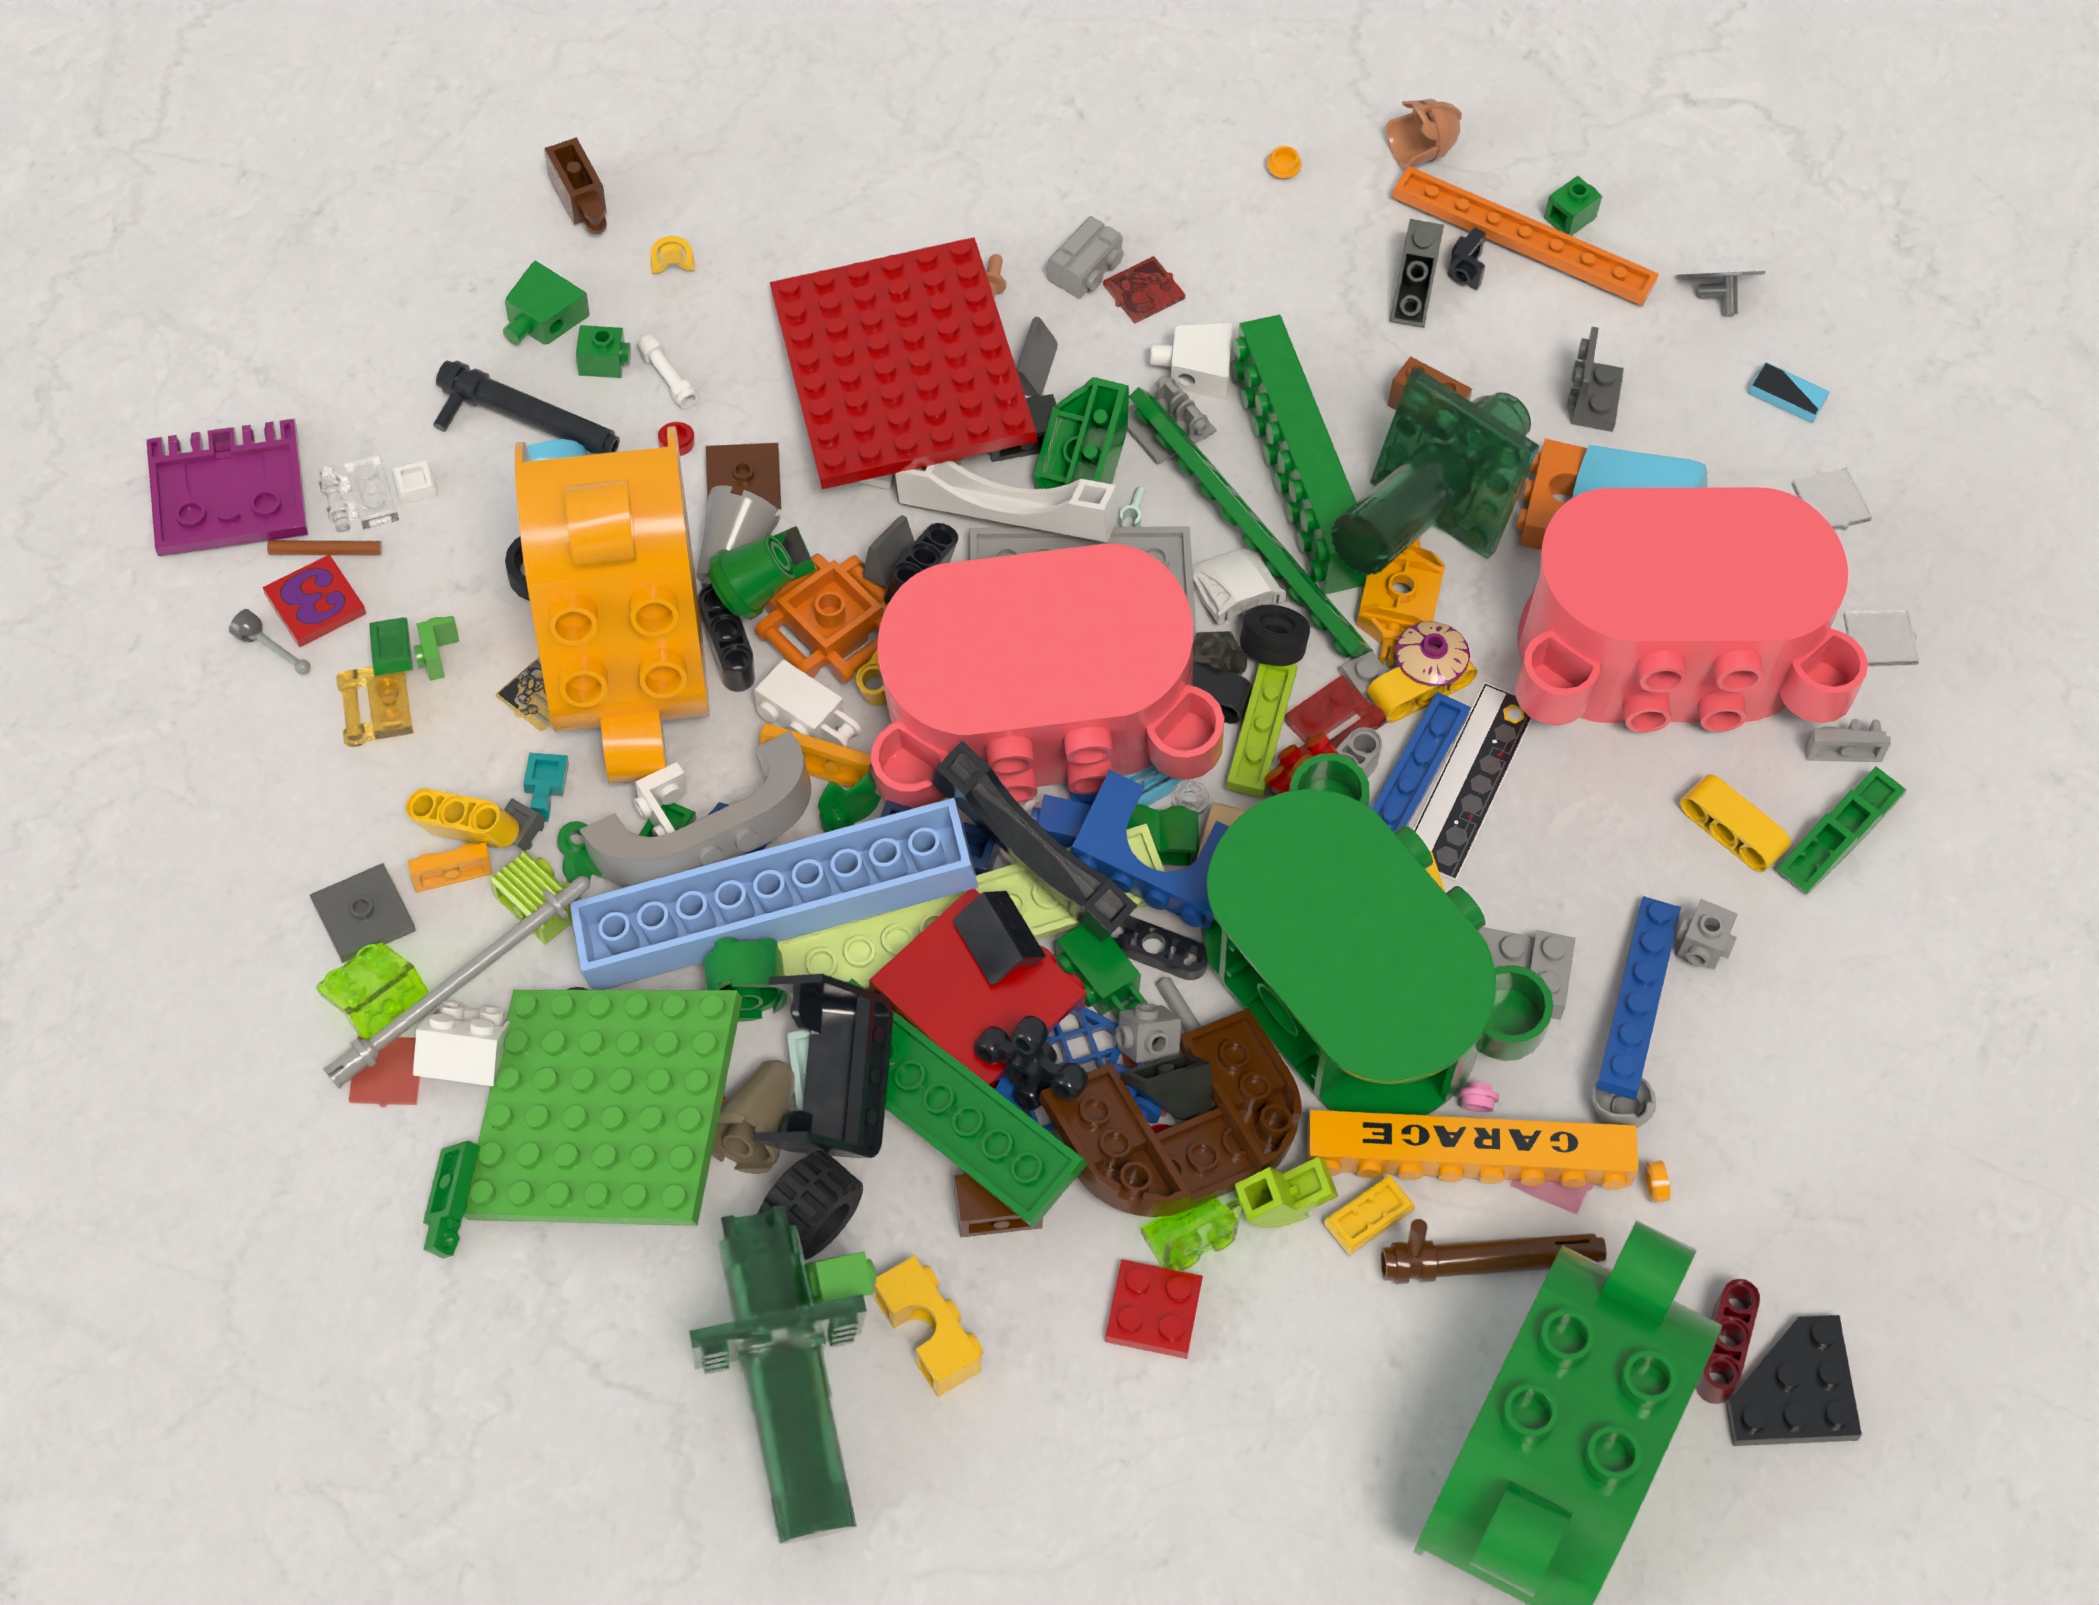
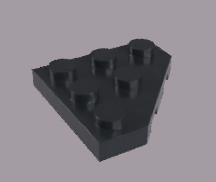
[1726,1315,1862,1446]

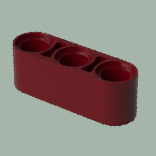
[1695,1279,1760,1404]

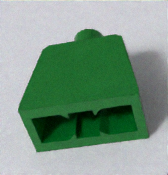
[503,260,590,345]

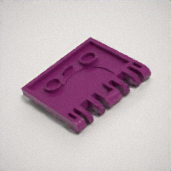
[146,418,308,556]

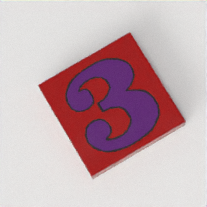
[262,554,367,648]

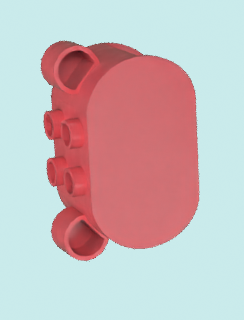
[1515,487,1868,733]
[871,543,1224,808]

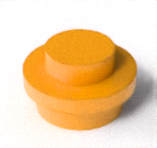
[1267,146,1302,178]

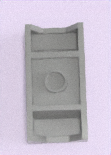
[1478,927,1575,1020]

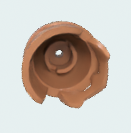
[1386,99,1462,169]

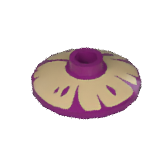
[1395,621,1470,687]

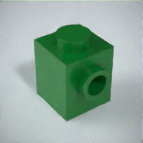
[1544,175,1602,236]
[576,325,631,378]

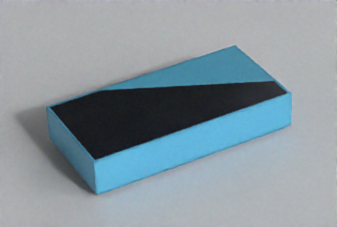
[1748,362,1830,423]

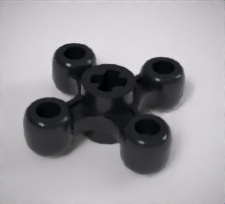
[974,1016,1089,1111]

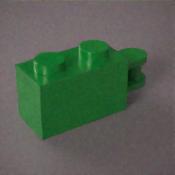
[1055,924,1148,1021]

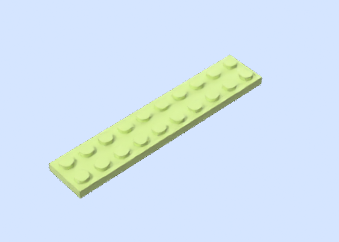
[778,823,1165,1002]

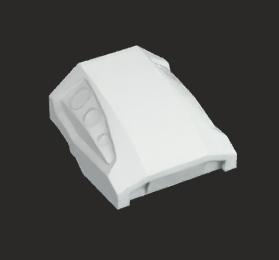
[1192,548,1286,625]

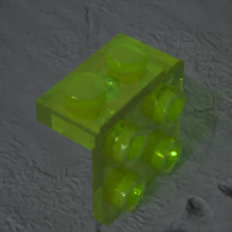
[316,942,429,1040]

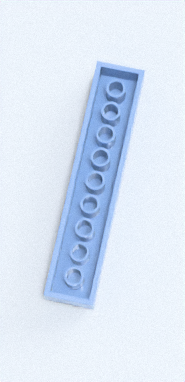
[570,798,979,990]

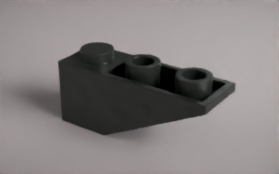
[1390,219,1444,328]

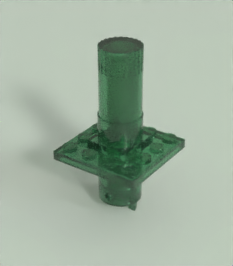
[1331,368,1540,575]
[689,1204,867,1544]

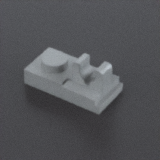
[1805,719,1891,762]

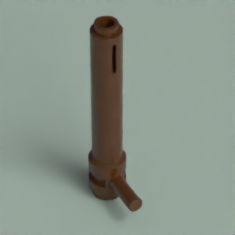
[1380,1219,1607,1284]

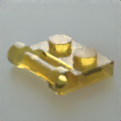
[336,666,414,747]

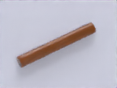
[267,540,382,555]

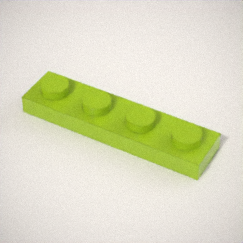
[1226,662,1298,798]

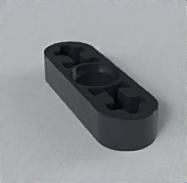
[1110,915,1208,980]

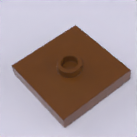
[706,443,782,509]

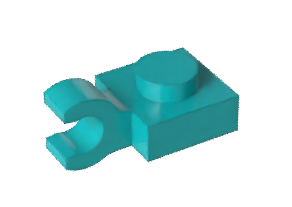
[523,752,569,822]

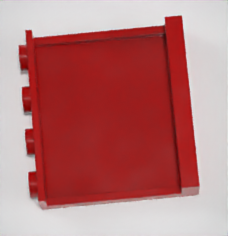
[869,889,1087,1088]

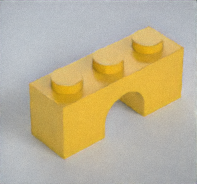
[872,1255,984,1397]

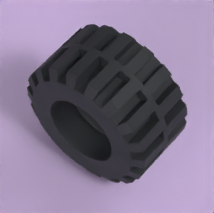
[755,1150,863,1264]

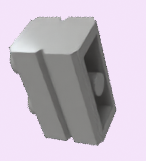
[1047,216,1124,299]

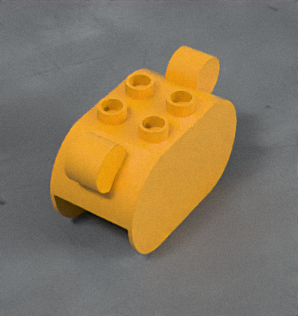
[515,426,710,784]

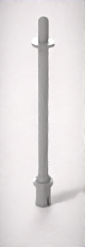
[323,876,590,1089]

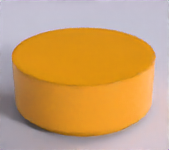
[1645,1160,1670,1203]

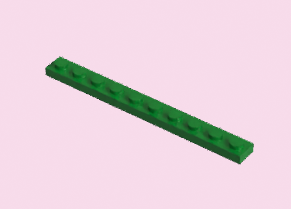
[1129,386,1374,658]

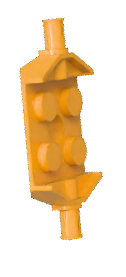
[1356,526,1445,666]

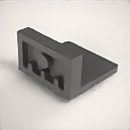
[1567,326,1624,432]

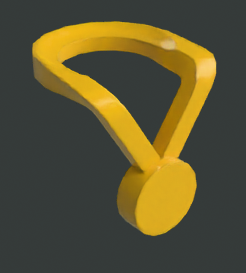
[651,236,696,274]

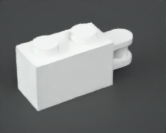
[754,659,861,747]

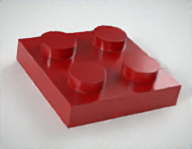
[1105,1259,1203,1359]

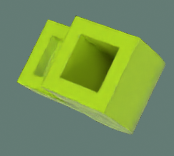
[1234,1156,1338,1228]

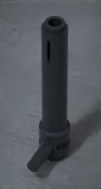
[433,360,620,454]

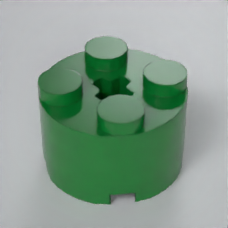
[703,937,787,1022]

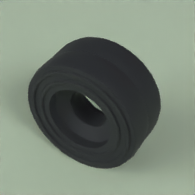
[1240,605,1310,666]

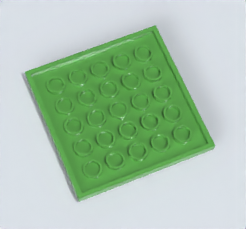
[464,990,742,1226]

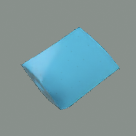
[1573,445,1708,497]

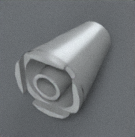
[697,485,780,587]

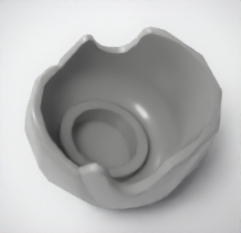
[1592,1078,1656,1128]

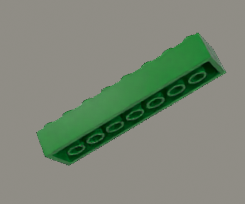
[1230,314,1373,595]

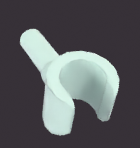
[1119,487,1145,527]

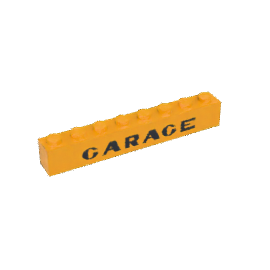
[1306,1110,1638,1190]

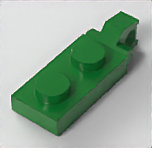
[423,1140,480,1259]

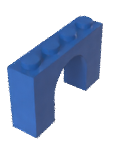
[1070,769,1229,930]

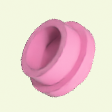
[1458,1082,1499,1112]

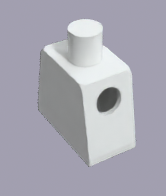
[1150,323,1232,399]

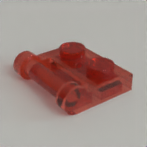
[1284,675,1386,749]

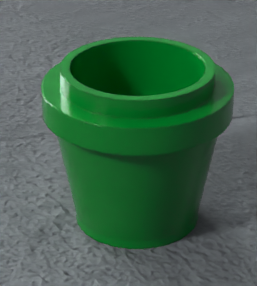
[708,534,796,620]

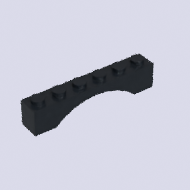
[928,741,1138,942]

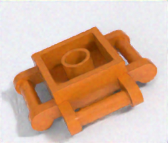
[754,553,888,684]

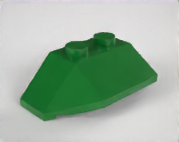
[1033,377,1129,489]

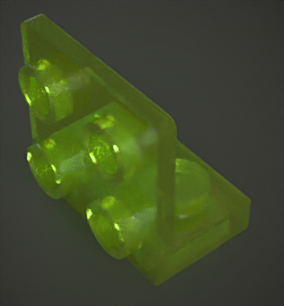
[1141,1198,1243,1271]

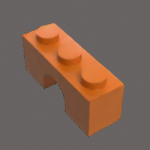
[1515,438,1587,550]

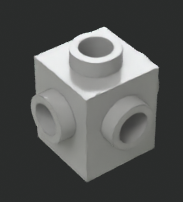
[1676,899,1738,970]
[1115,1004,1181,1064]

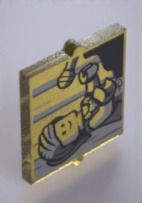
[496,657,551,732]

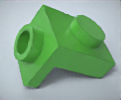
[414,616,459,681]

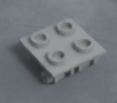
[1128,376,1217,464]

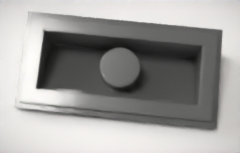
[1016,316,1058,396]
[863,515,915,587]

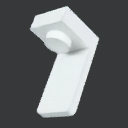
[634,762,687,837]

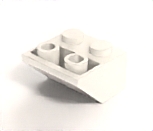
[413,1001,510,1086]

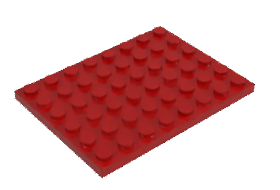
[770,237,1037,490]

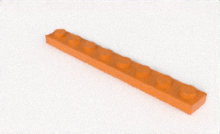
[1392,166,1659,306]

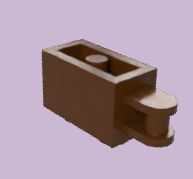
[544,137,607,234]

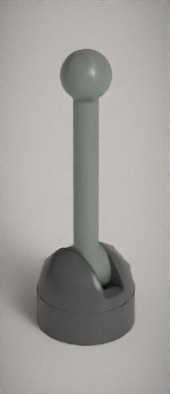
[229,609,311,675]

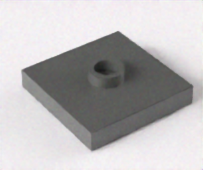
[310,863,416,963]

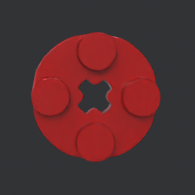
[1264,732,1339,795]

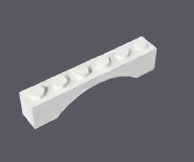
[895,461,1119,542]

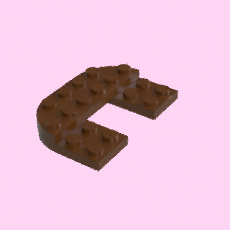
[1038,1008,1302,1217]

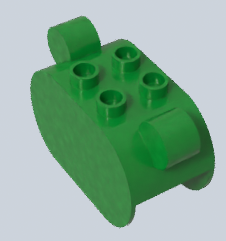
[1204,753,1554,1115]
[1413,1220,1722,1605]

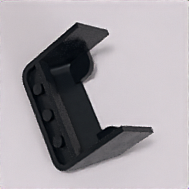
[753,974,893,1158]

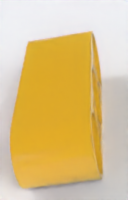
[1367,647,1478,723]
[1680,774,1791,873]
[405,788,519,848]

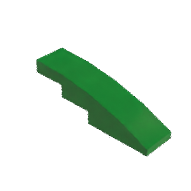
[1776,766,1906,895]

